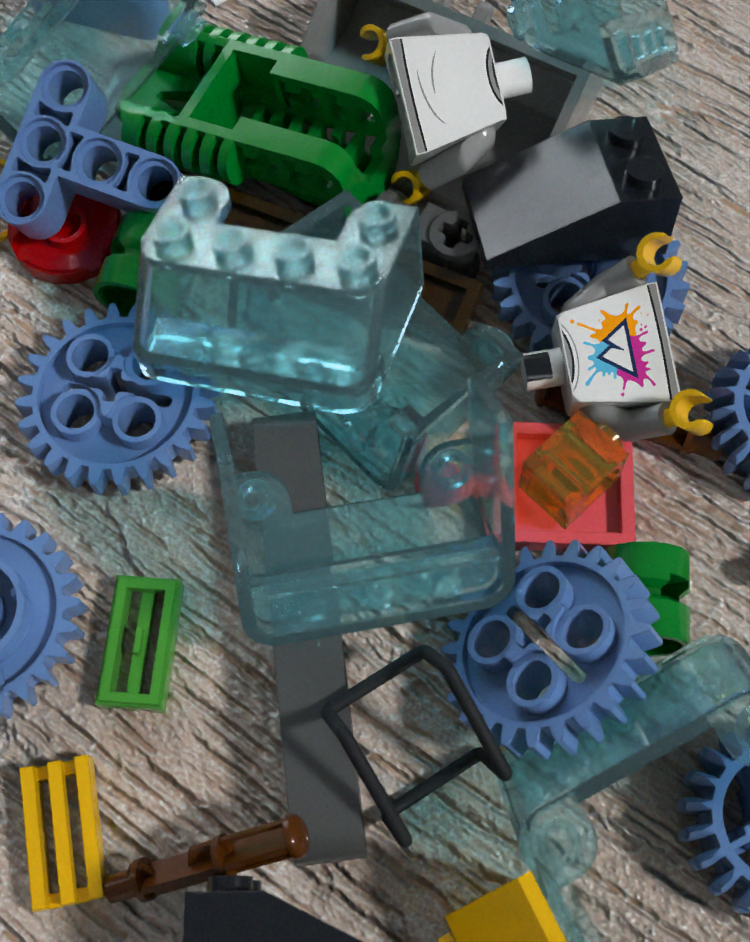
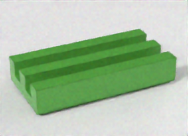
[95,575,184,714]

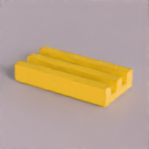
[19,754,107,912]

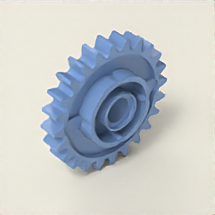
[0,513,87,719]

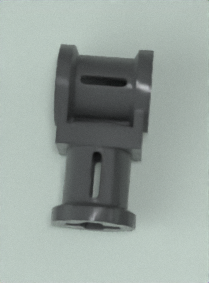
[365,189,480,279]

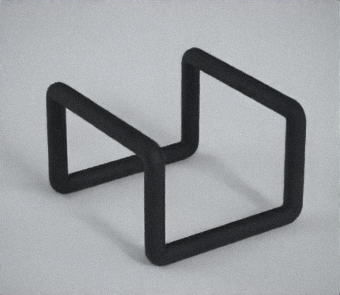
[321,644,513,848]

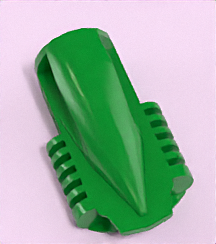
[117,21,401,219]

